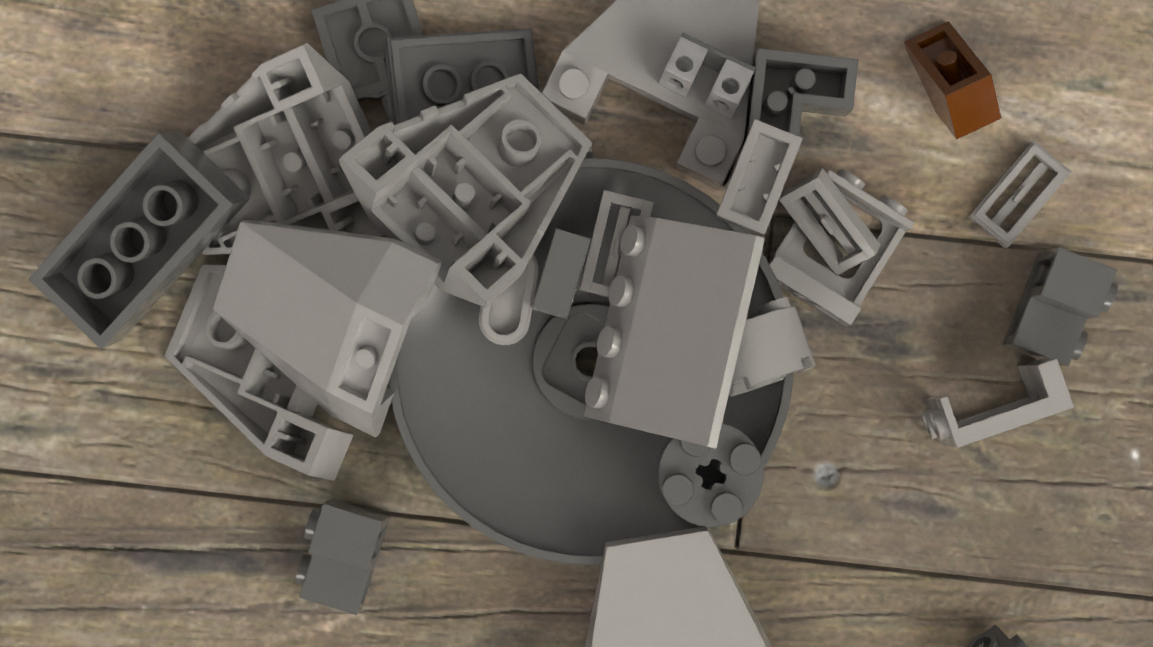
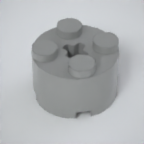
[729,297,816,397]

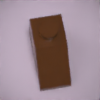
[904,21,1002,140]

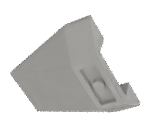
[213,219,442,438]

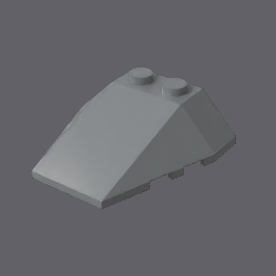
[188,43,384,255]
[339,73,592,307]

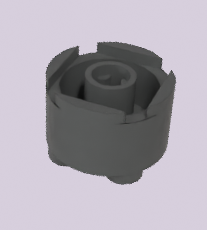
[657,423,764,527]

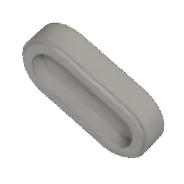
[479,254,539,345]

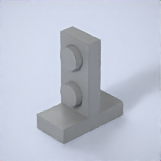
[715,119,803,236]

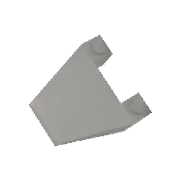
[542,0,760,190]
[164,265,353,481]
[585,526,773,647]

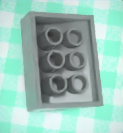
[584,215,765,449]

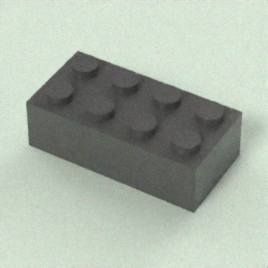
[29,129,250,349]

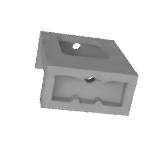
[769,169,914,326]
[921,359,1074,448]

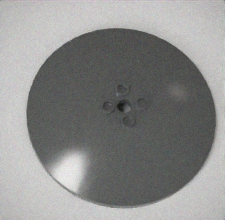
[389,158,794,565]

